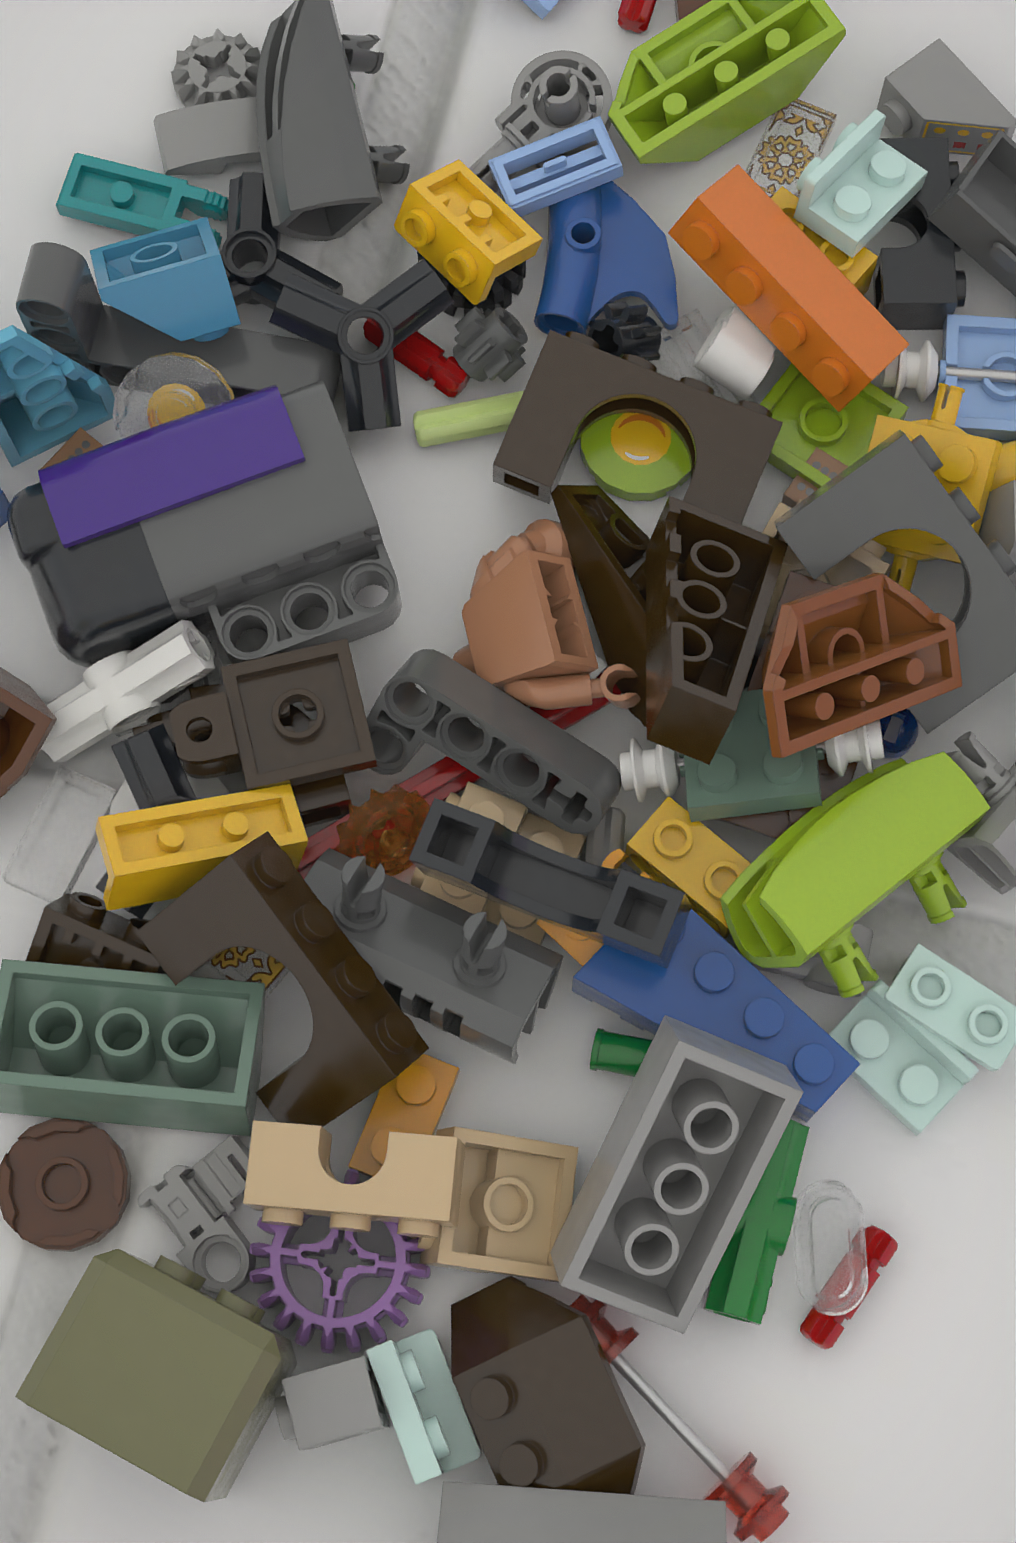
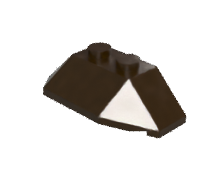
[451,1276,646,1495]

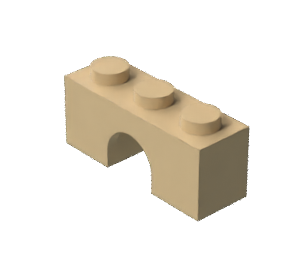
[243,1120,465,1238]

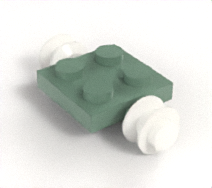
[619,689,885,822]

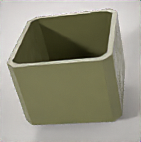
[15,1249,297,1502]

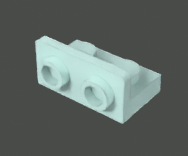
[793,109,928,258]
[884,943,1016,1072]
[829,979,979,1136]
[366,1329,481,1485]

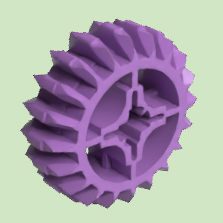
[249,1169,431,1354]

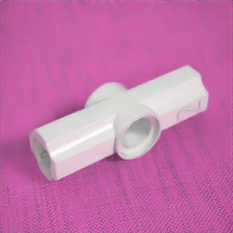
[41,620,215,762]

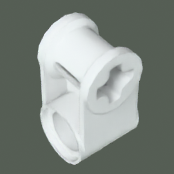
[692,304,776,400]

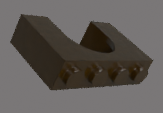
[493,330,783,525]
[136,831,429,1127]

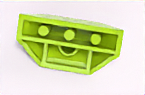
[608,0,846,164]

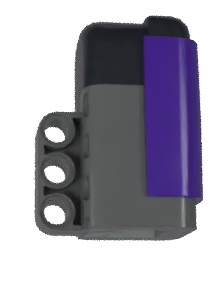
[7,380,402,667]

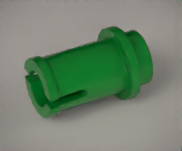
[590,1028,652,1077]

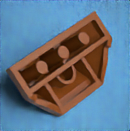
[762,573,962,758]

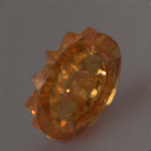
[335,783,431,876]

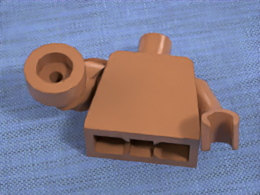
[453,519,641,710]

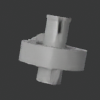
[469,50,613,193]

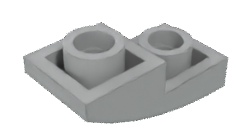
[153,97,261,175]

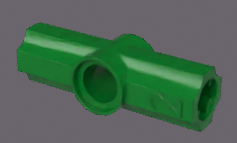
[703,1119,810,1325]

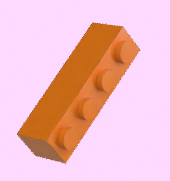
[668,164,910,412]

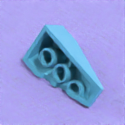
[0,325,121,467]

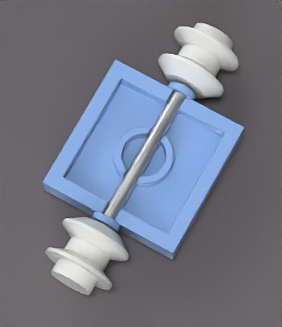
[881,314,1016,441]

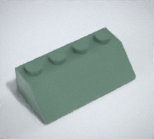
[0,959,266,1136]

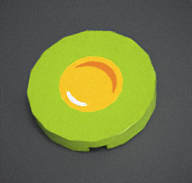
[580,413,691,501]

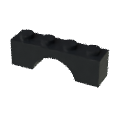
[409,798,692,968]

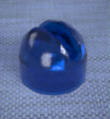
[880,709,918,758]

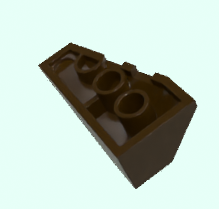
[551,485,758,727]

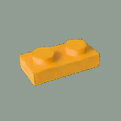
[348,1054,460,1178]

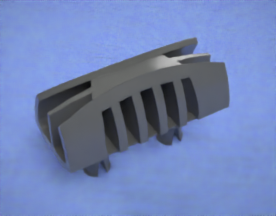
[304,848,563,1064]

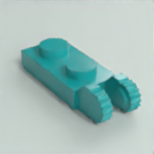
[56,153,229,249]

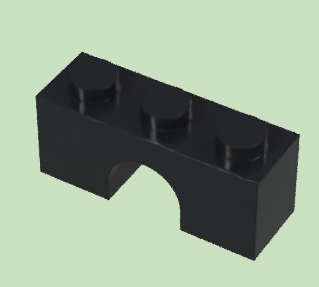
[873,138,966,330]

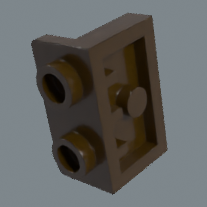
[25,892,164,974]

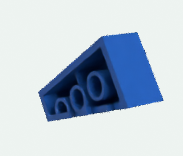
[572,883,860,1122]

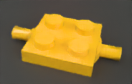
[868,383,1003,591]

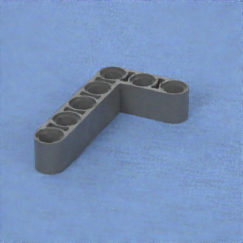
[16,241,341,404]

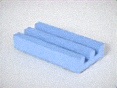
[488,116,624,217]

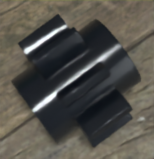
[588,301,662,361]

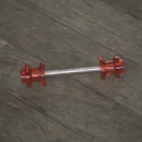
[570,1294,790,1543]

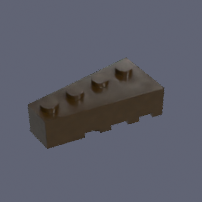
[646,495,788,765]

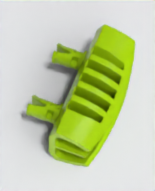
[720,751,990,998]

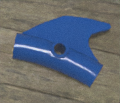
[534,155,678,336]

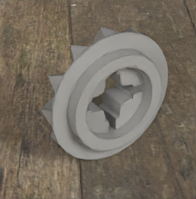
[171,28,261,107]

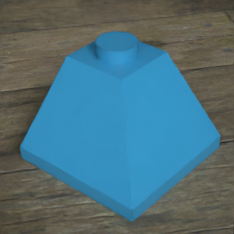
[90,217,241,342]

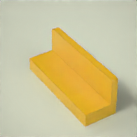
[95,784,308,910]

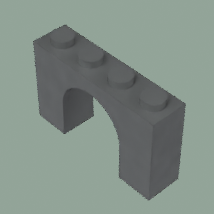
[774,430,1016,734]

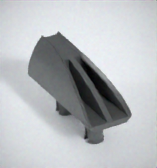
[256,0,410,241]

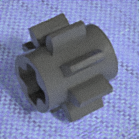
[453,306,528,382]

